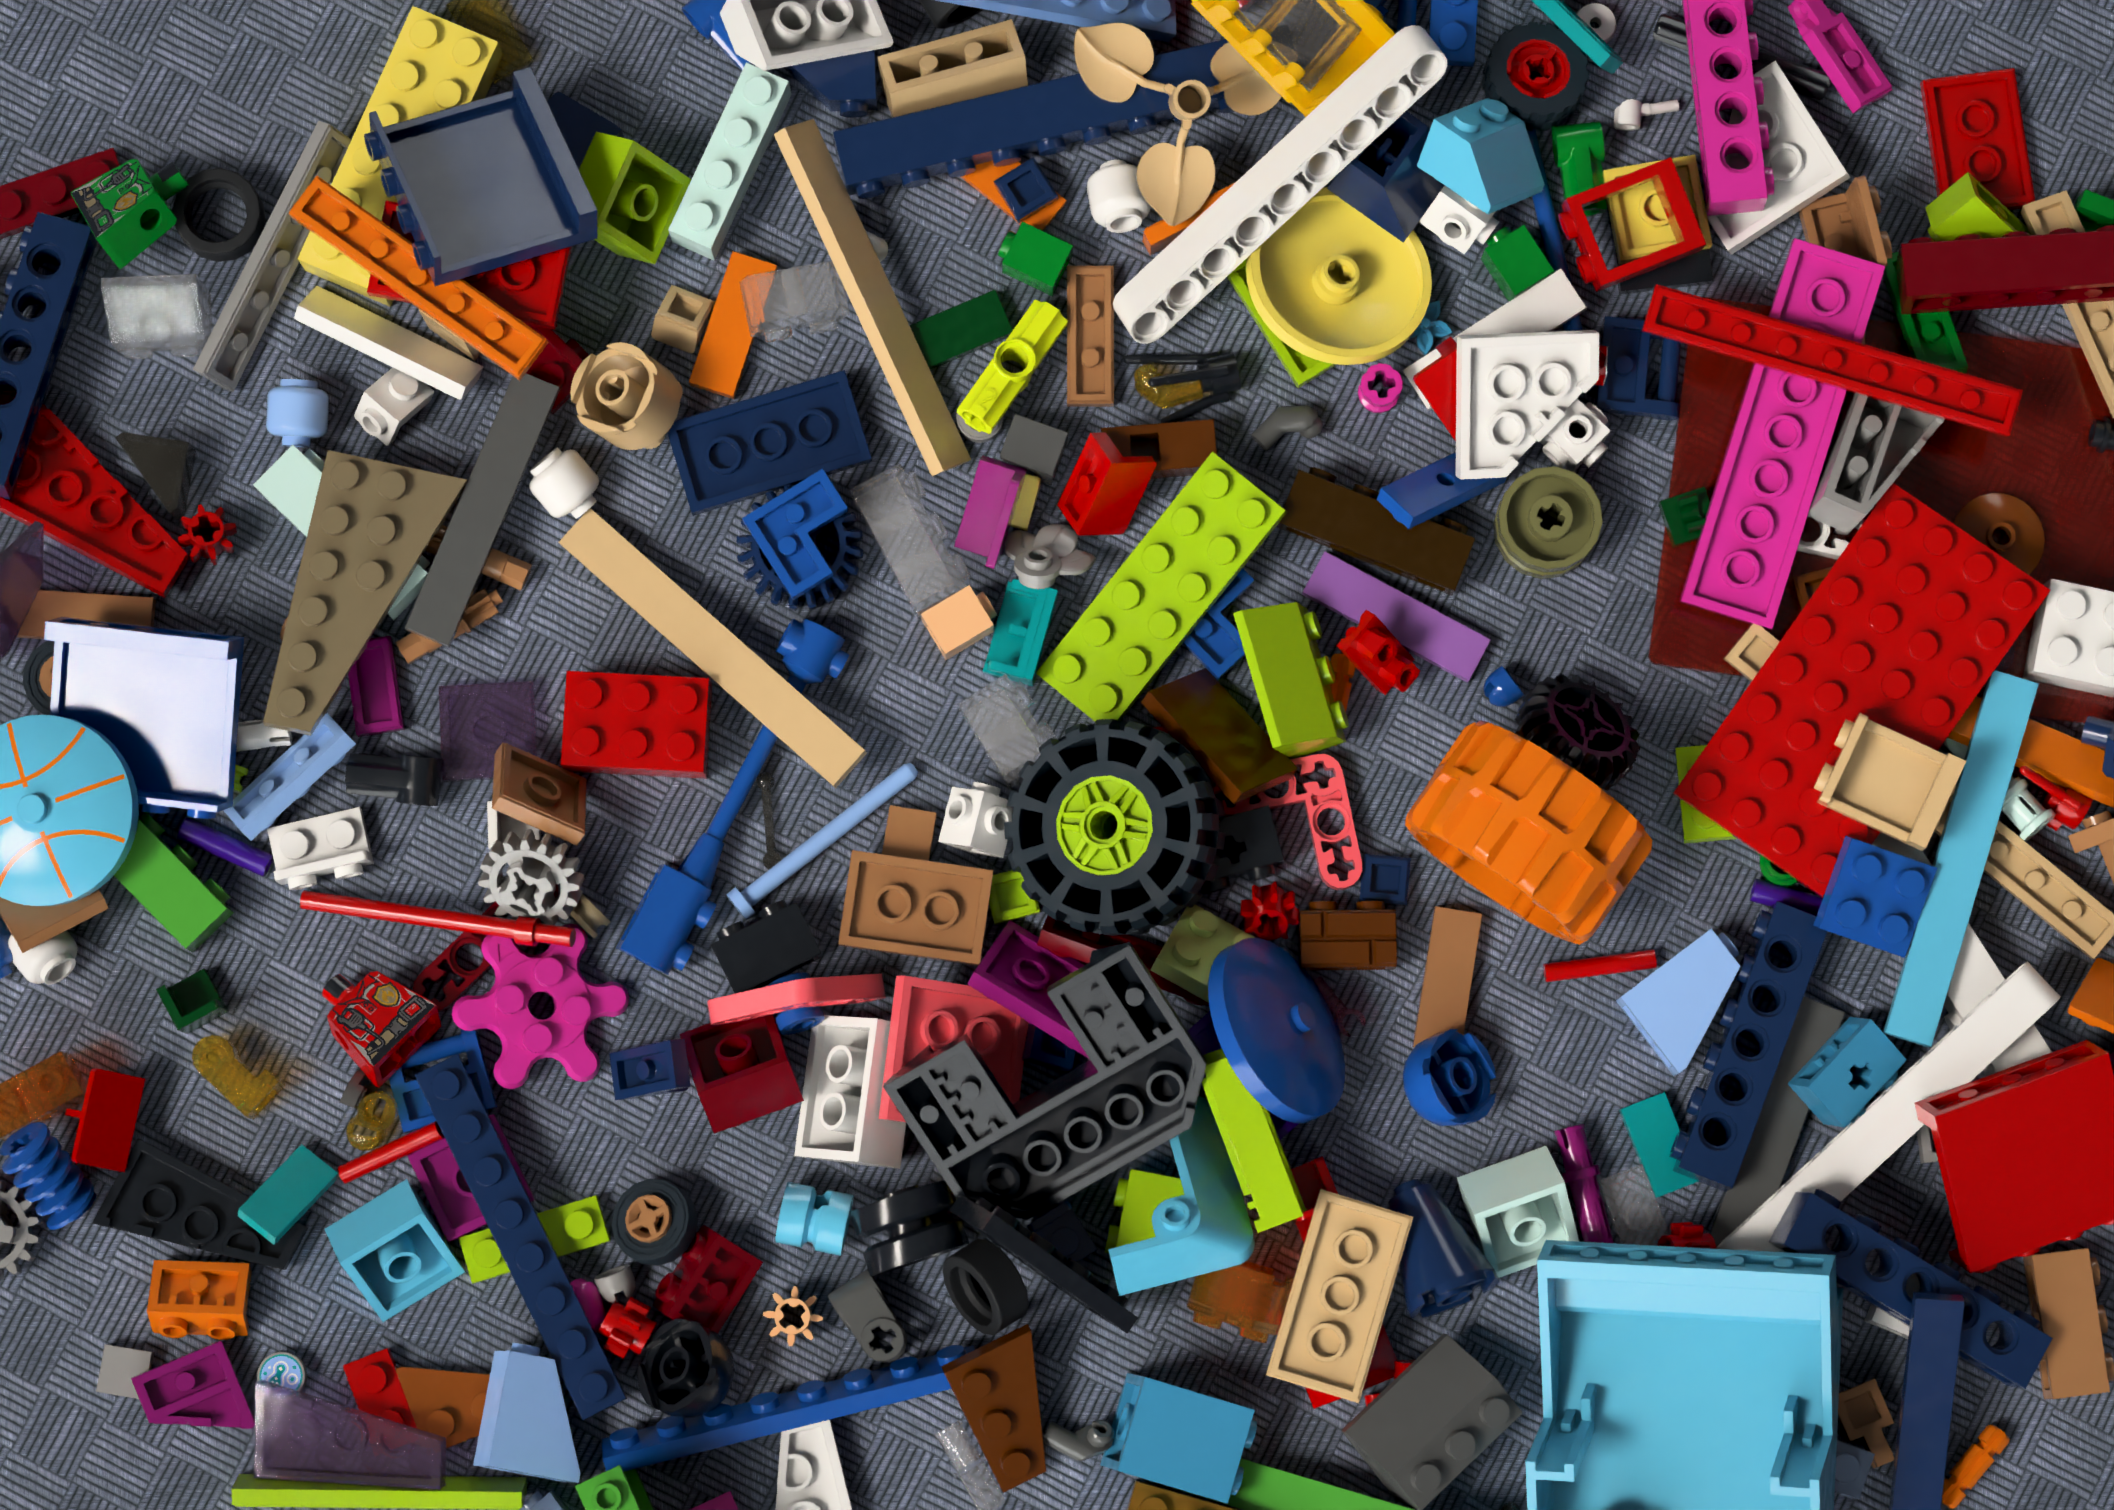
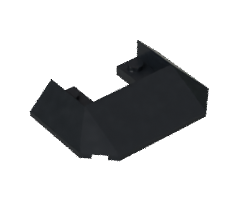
[883,942,1207,1220]

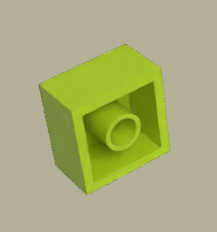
[579,132,692,264]

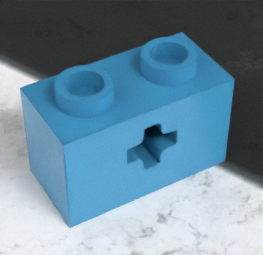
[1788,1017,1907,1128]

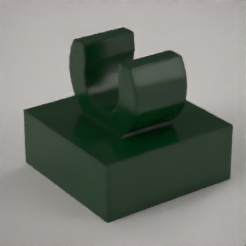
[1658,487,1710,548]

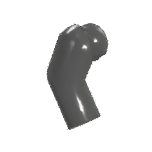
[1251,405,1323,451]
[1043,1420,1114,1461]

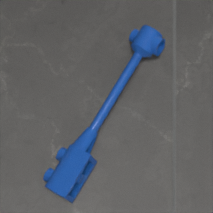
[616,618,849,975]

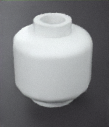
[1087,160,1151,233]
[529,447,599,519]
[8,930,78,985]

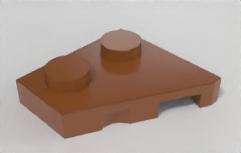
[395,1367,490,1456]

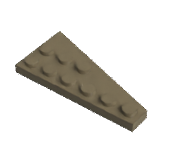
[263,450,467,736]

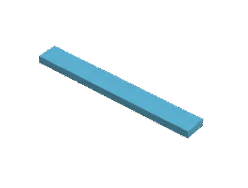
[1883,670,2039,1048]

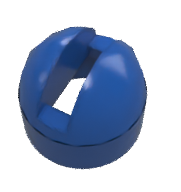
[1483,665,1525,707]

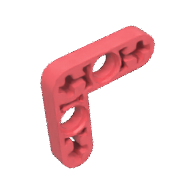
[1213,754,1362,890]
[707,974,886,1025]

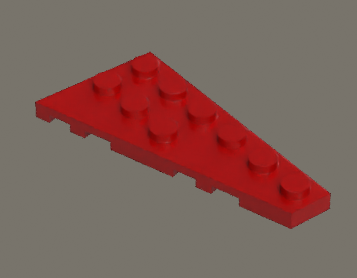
[0,389,189,598]

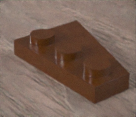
[941,1324,1046,1493]

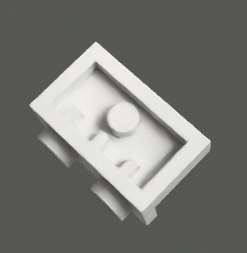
[267,807,374,890]

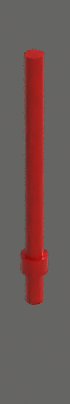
[300,890,576,947]

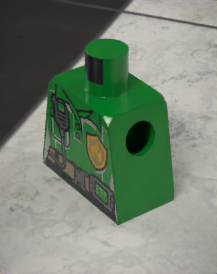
[70,159,189,269]

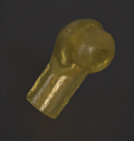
[1134,364,1203,409]

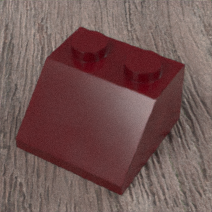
[679,1014,804,1134]

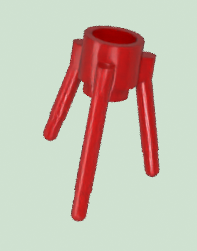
[2019,765,2093,831]

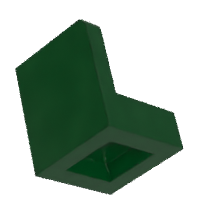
[156,969,229,1034]

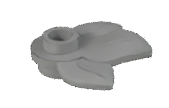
[1005,524,1096,589]

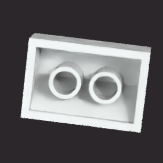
[720,0,894,71]
[794,1015,906,1169]

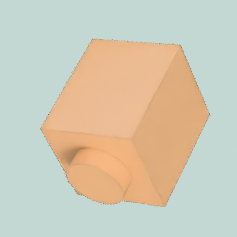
[921,585,997,660]

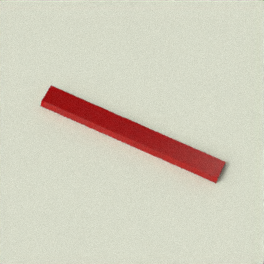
[1642,284,2023,437]

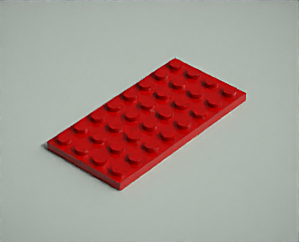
[1673,483,2051,898]

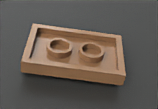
[838,850,993,965]

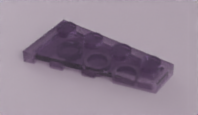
[254,1379,446,1490]

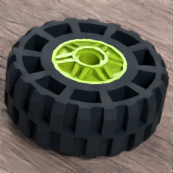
[1004,719,1226,936]

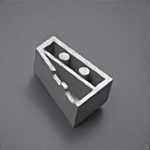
[1808,392,1945,534]

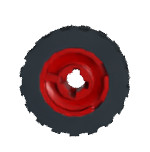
[1481,22,1589,131]

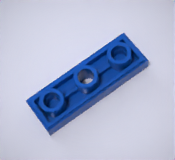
[1377,452,1507,529]

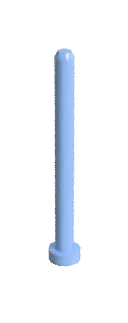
[726,763,918,920]

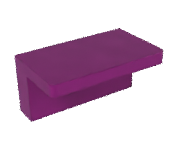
[954,455,1027,569]

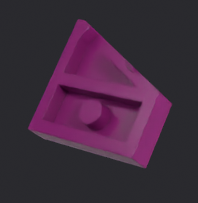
[131,1340,256,1429]

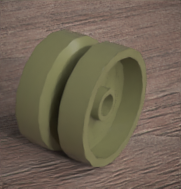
[1493,466,1603,579]

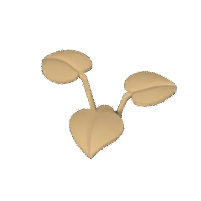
[1074,23,1297,226]

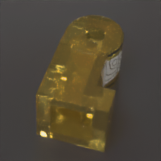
[192,1035,286,1120]

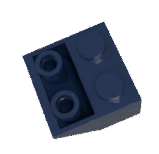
[1327,111,1445,243]

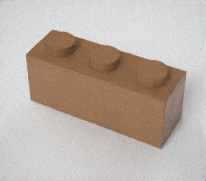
[2023,1248,2114,1399]

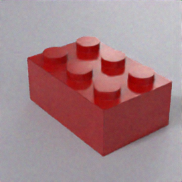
[561,671,713,779]

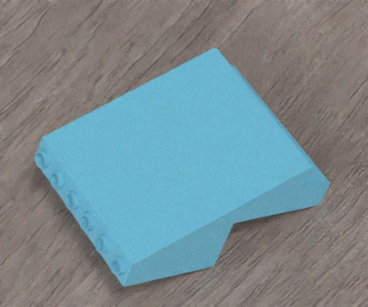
[1525,1240,1843,1510]

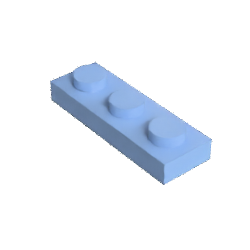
[223,713,356,841]

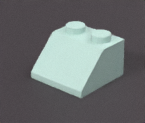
[1457,1146,1579,1278]

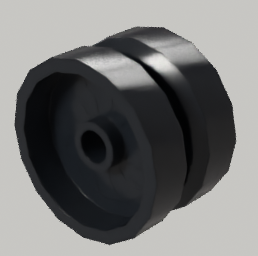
[850,1180,970,1277]

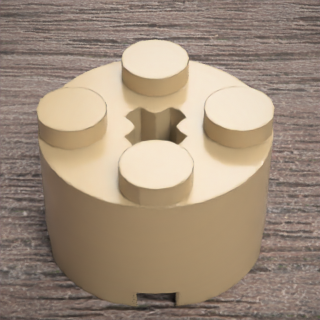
[570,342,683,450]

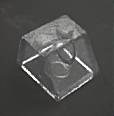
[101,274,212,359]

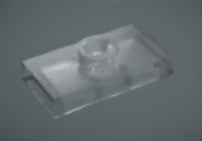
[1598,1164,1670,1246]

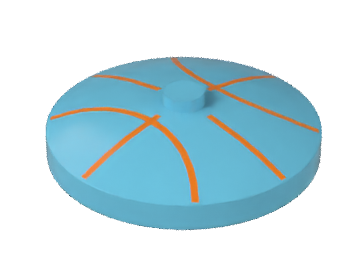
[0,715,139,906]

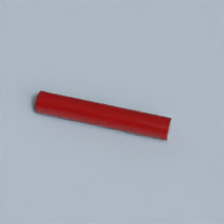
[1543,949,1657,982]
[337,1121,445,1184]

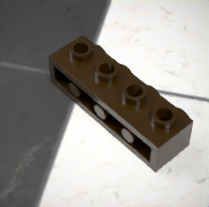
[1277,467,1475,596]

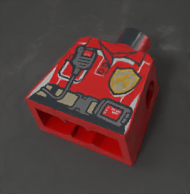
[322,971,441,1088]

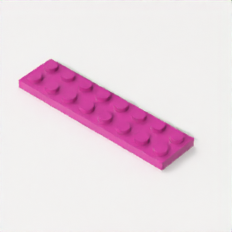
[1680,238,1885,629]

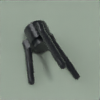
[1123,351,1241,423]

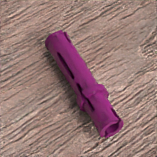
[1554,1124,1614,1243]

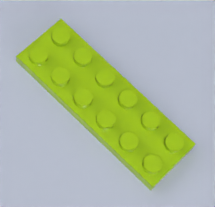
[1036,452,1288,722]

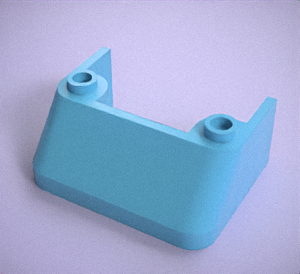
[1108,1096,1255,1296]

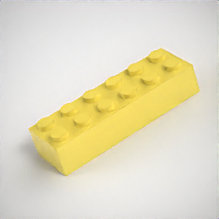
[298,6,504,307]

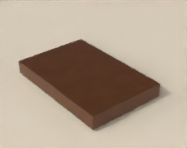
[1141,668,1298,804]

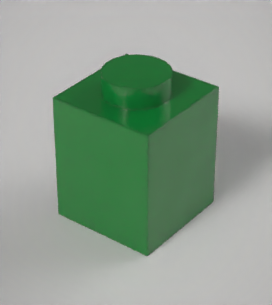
[998,222,1073,297]
[1481,225,1554,302]

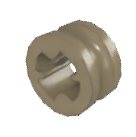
[570,894,611,939]

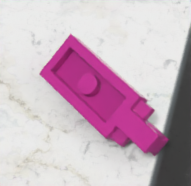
[1787,0,1892,114]

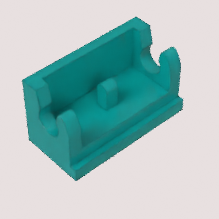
[983,579,1058,687]

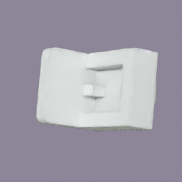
[354,367,435,446]

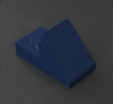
[609,1039,691,1100]

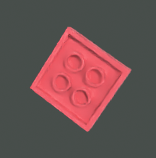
[879,976,1028,1123]

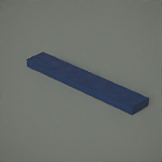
[1889,1292,1965,1510]

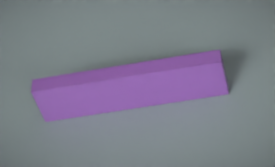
[1302,551,1491,683]

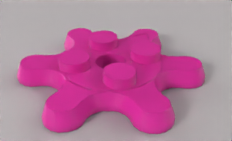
[452,924,629,1089]

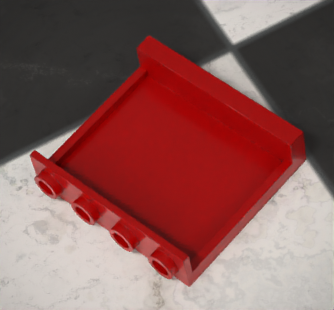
[1915,1040,2114,1273]

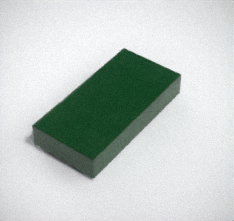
[909,290,1013,370]

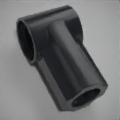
[345,753,443,806]

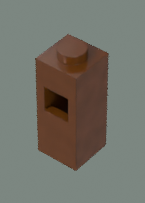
[1101,419,1217,479]

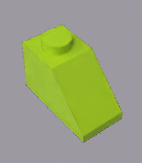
[1925,172,2030,242]

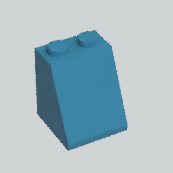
[1100,1373,1257,1504]

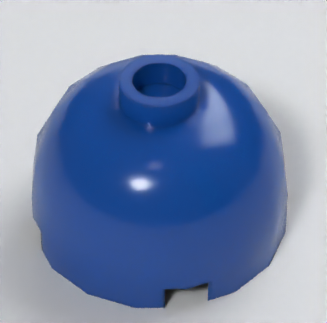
[1403,1029,1496,1126]

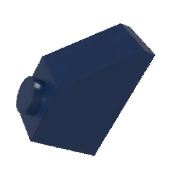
[783,50,878,118]

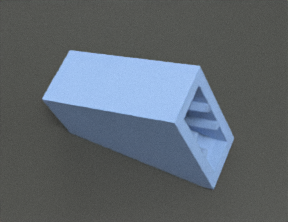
[1616,928,1741,1076]
[473,1343,581,1483]

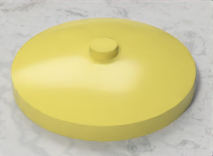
[1246,187,1432,365]

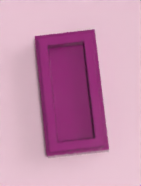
[348,636,405,737]

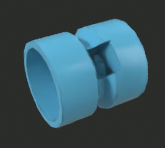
[775,1181,854,1256]

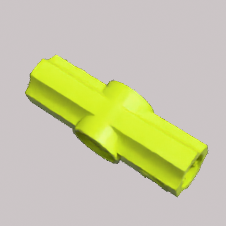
[957,299,1068,434]

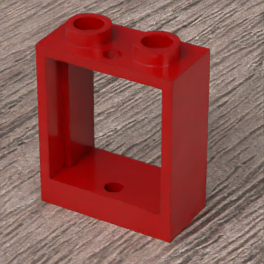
[1558,157,1706,292]

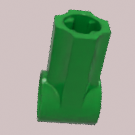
[1552,122,1607,217]

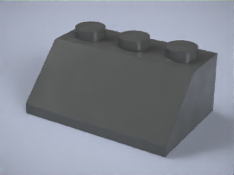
[1341,1333,1523,1510]

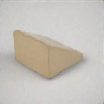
[651,285,715,353]

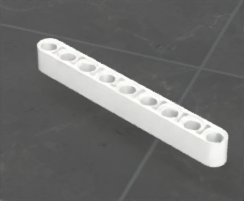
[1113,25,1447,344]
[1716,961,2061,1252]

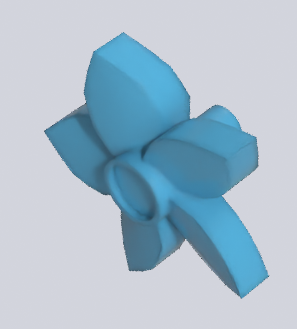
[1408,301,1453,355]

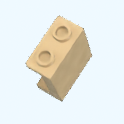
[1814,713,1966,851]

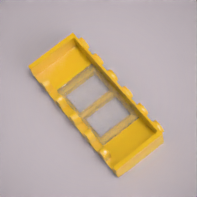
[1191,0,1395,117]

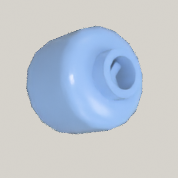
[266,379,329,448]

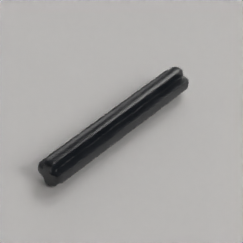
[1653,13,1831,100]

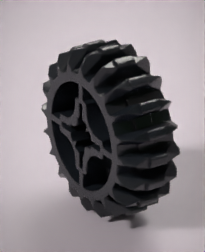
[1515,673,1640,791]

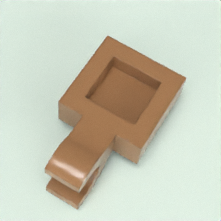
[1838,1379,1895,1469]

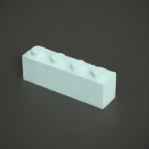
[668,62,792,261]
[253,445,431,620]

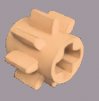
[763,1286,824,1347]

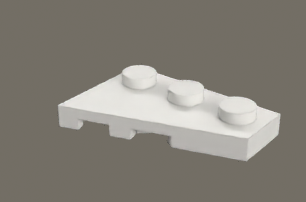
[775,1419,853,1510]

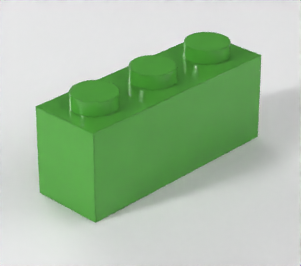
[114,812,234,952]

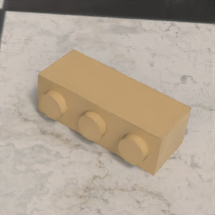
[877,19,1028,118]

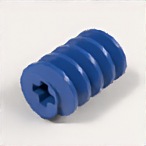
[0,1122,97,1230]

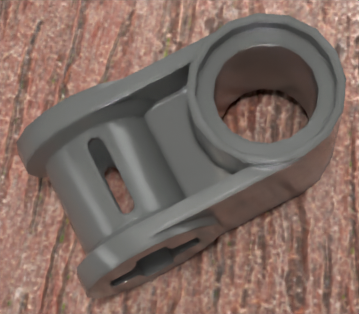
[827,1269,907,1362]

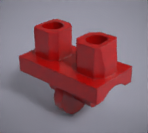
[1336,610,1420,695]

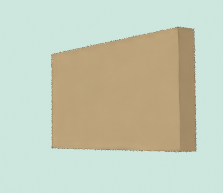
[1266,1189,1413,1403]

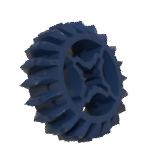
[736,484,864,611]

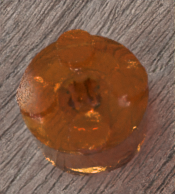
[1186,1261,1294,1343]

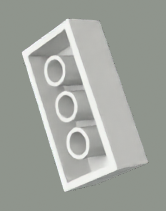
[2023,579,2114,698]

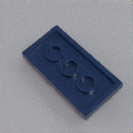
[667,370,872,516]

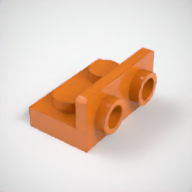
[147,1260,252,1340]

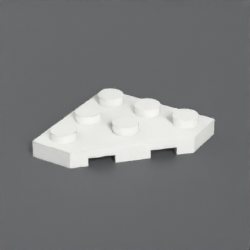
[1705,61,1851,255]
[1455,330,1599,480]

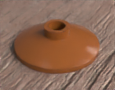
[1953,493,2045,575]

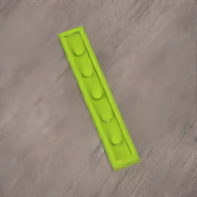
[231,1474,527,1510]

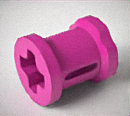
[1358,363,1403,413]

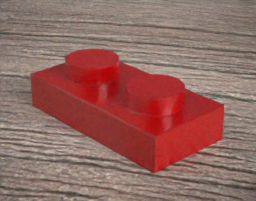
[343,1348,421,1456]

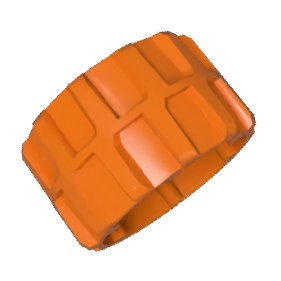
[1405,721,1653,945]

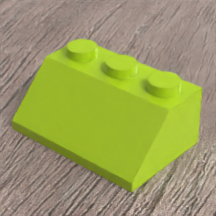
[1233,602,1349,759]

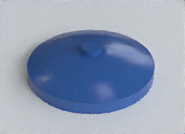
[1208,938,1345,1123]

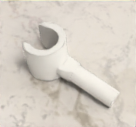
[1614,99,1679,131]

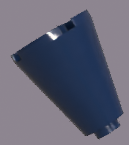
[1388,1179,1499,1318]

